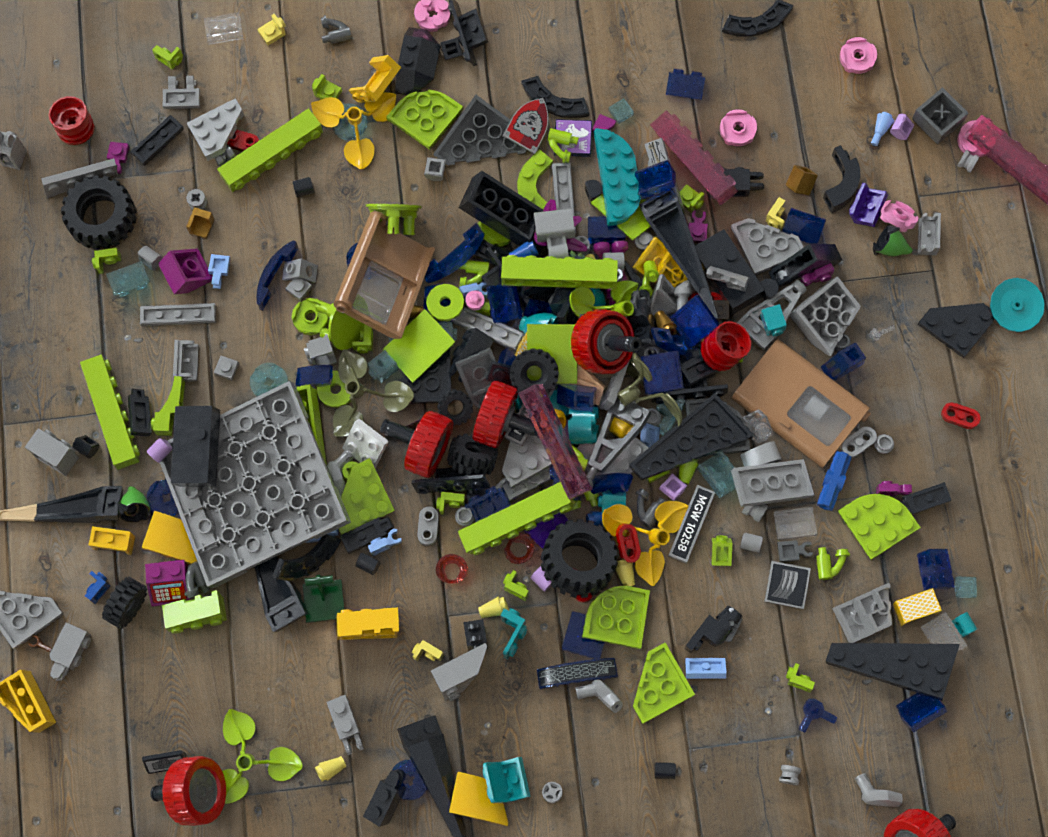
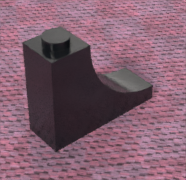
[769,244,843,288]

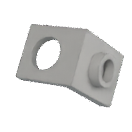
[282,258,318,283]

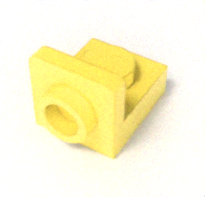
[257,14,286,45]
[765,197,785,230]
[412,640,444,661]

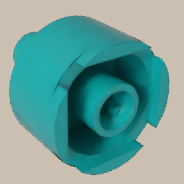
[568,405,600,444]

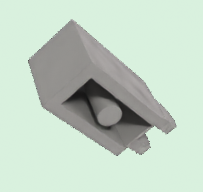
[0,131,27,170]
[50,623,91,681]
[327,695,364,755]

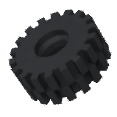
[510,348,559,399]
[447,433,498,476]
[102,576,148,629]

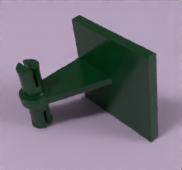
[302,575,345,623]

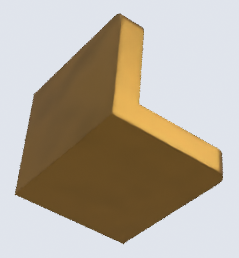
[786,165,818,195]
[186,207,215,239]

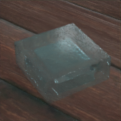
[609,98,634,124]
[955,576,977,598]

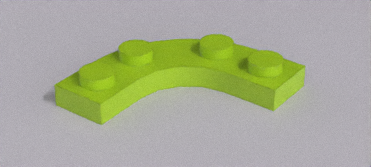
[517,149,553,209]

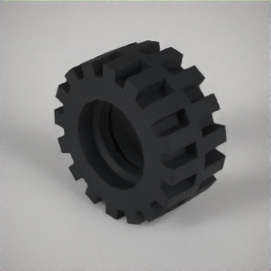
[437,389,473,426]

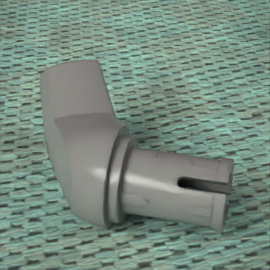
[674,280,696,314]
[327,450,354,496]
[575,680,623,713]
[855,773,903,807]

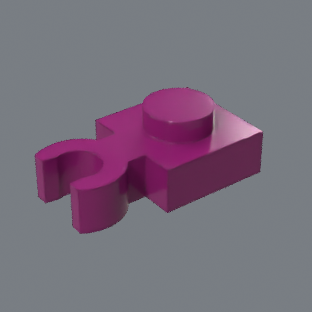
[107,141,130,174]
[689,211,708,243]
[800,263,834,286]
[876,481,912,496]

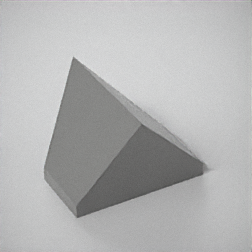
[651,274,677,316]

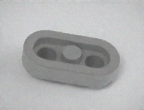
[841,427,877,458]
[417,507,439,546]

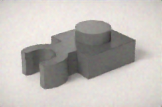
[777,540,813,562]

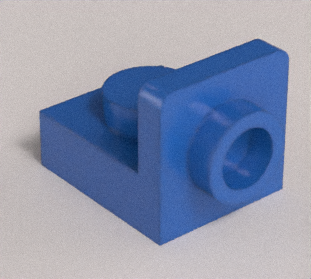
[85,571,110,604]

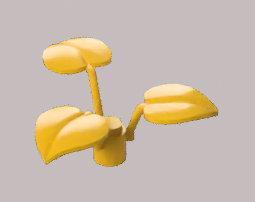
[311,92,396,170]
[602,501,689,586]

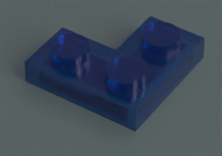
[562,611,605,660]

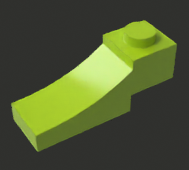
[151,376,185,436]

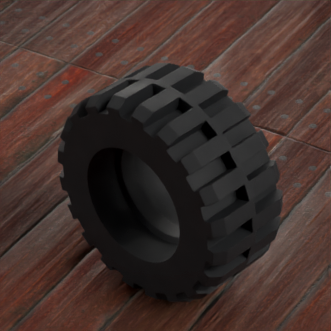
[61,175,137,250]
[541,519,619,598]

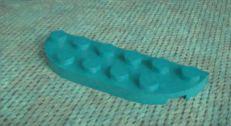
[594,128,641,226]

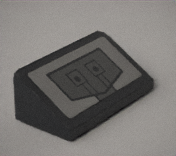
[142,750,186,774]

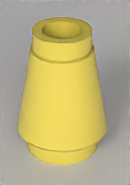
[616,560,635,586]
[478,596,509,618]
[315,756,346,782]

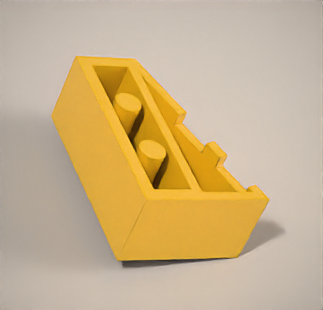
[336,607,399,640]
[0,670,56,733]

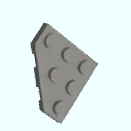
[187,98,244,161]
[731,218,804,275]
[502,420,560,488]
[577,437,649,491]
[0,591,64,650]

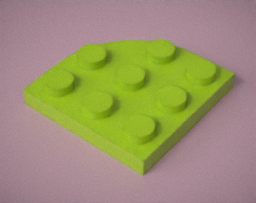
[386,90,464,150]
[838,494,921,560]
[582,586,650,649]

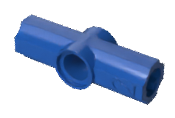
[817,451,852,511]

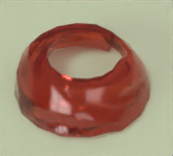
[504,533,535,564]
[435,554,468,584]

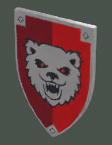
[503,98,548,154]

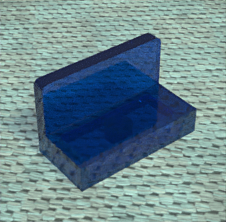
[782,208,826,244]

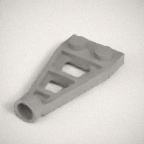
[737,280,807,350]

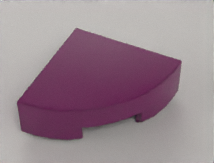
[592,114,616,132]

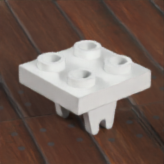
[342,419,389,468]

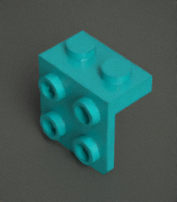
[500,608,528,660]
[483,757,531,803]

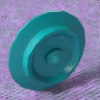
[990,278,1045,332]

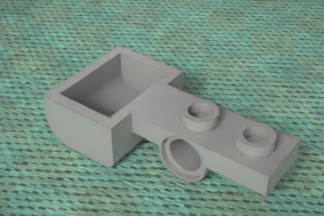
[534,208,575,259]

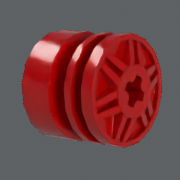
[48,96,95,145]
[701,321,751,371]

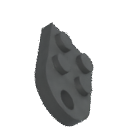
[455,348,496,408]

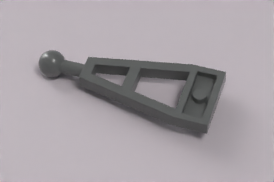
[578,396,651,493]

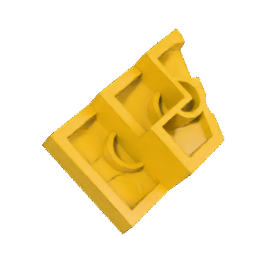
[633,237,688,287]
[142,511,197,565]
[449,772,508,826]

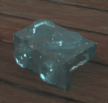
[106,261,150,298]
[697,450,736,498]

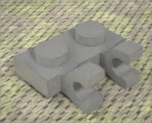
[163,76,200,109]

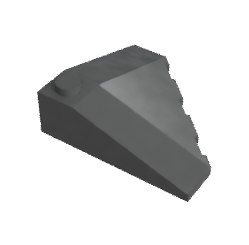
[433,94,527,165]

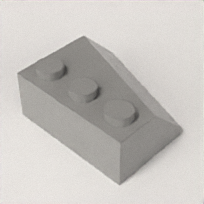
[789,276,861,356]
[431,643,487,701]

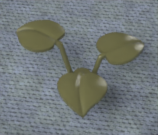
[333,350,414,437]
[617,353,682,426]

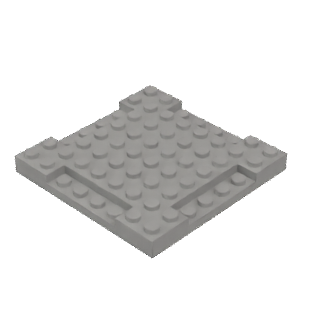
[160,381,351,588]

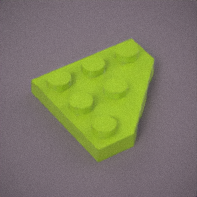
[339,458,395,535]
[633,643,695,724]

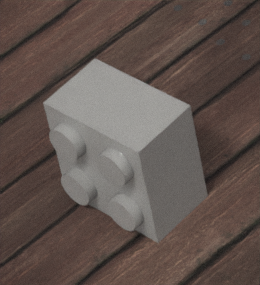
[25,428,79,476]

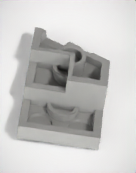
[832,583,892,643]

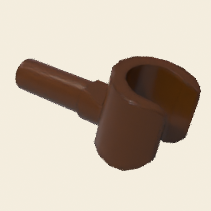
[28,635,53,653]

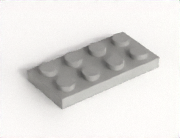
[731,459,814,507]

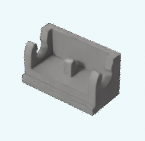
[917,213,941,256]
[173,340,199,382]

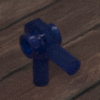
[798,698,837,733]

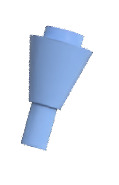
[871,112,895,146]

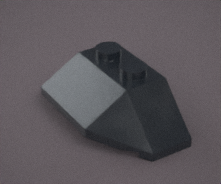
[395,27,441,95]

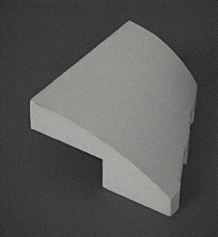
[706,266,750,292]

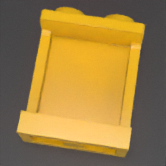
[349,55,401,103]

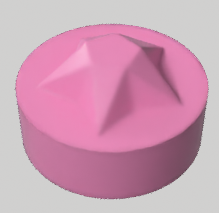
[465,290,485,311]

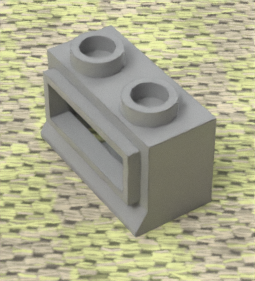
[304,334,337,370]

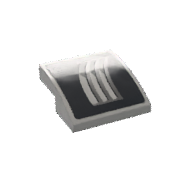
[764,561,811,609]

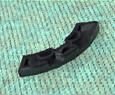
[722,0,794,37]
[521,76,590,118]
[272,534,341,581]

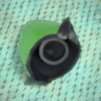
[873,225,913,257]
[116,486,154,522]

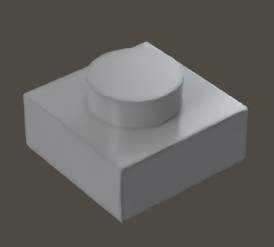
[285,278,312,301]
[214,356,239,380]

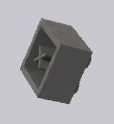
[912,87,968,145]

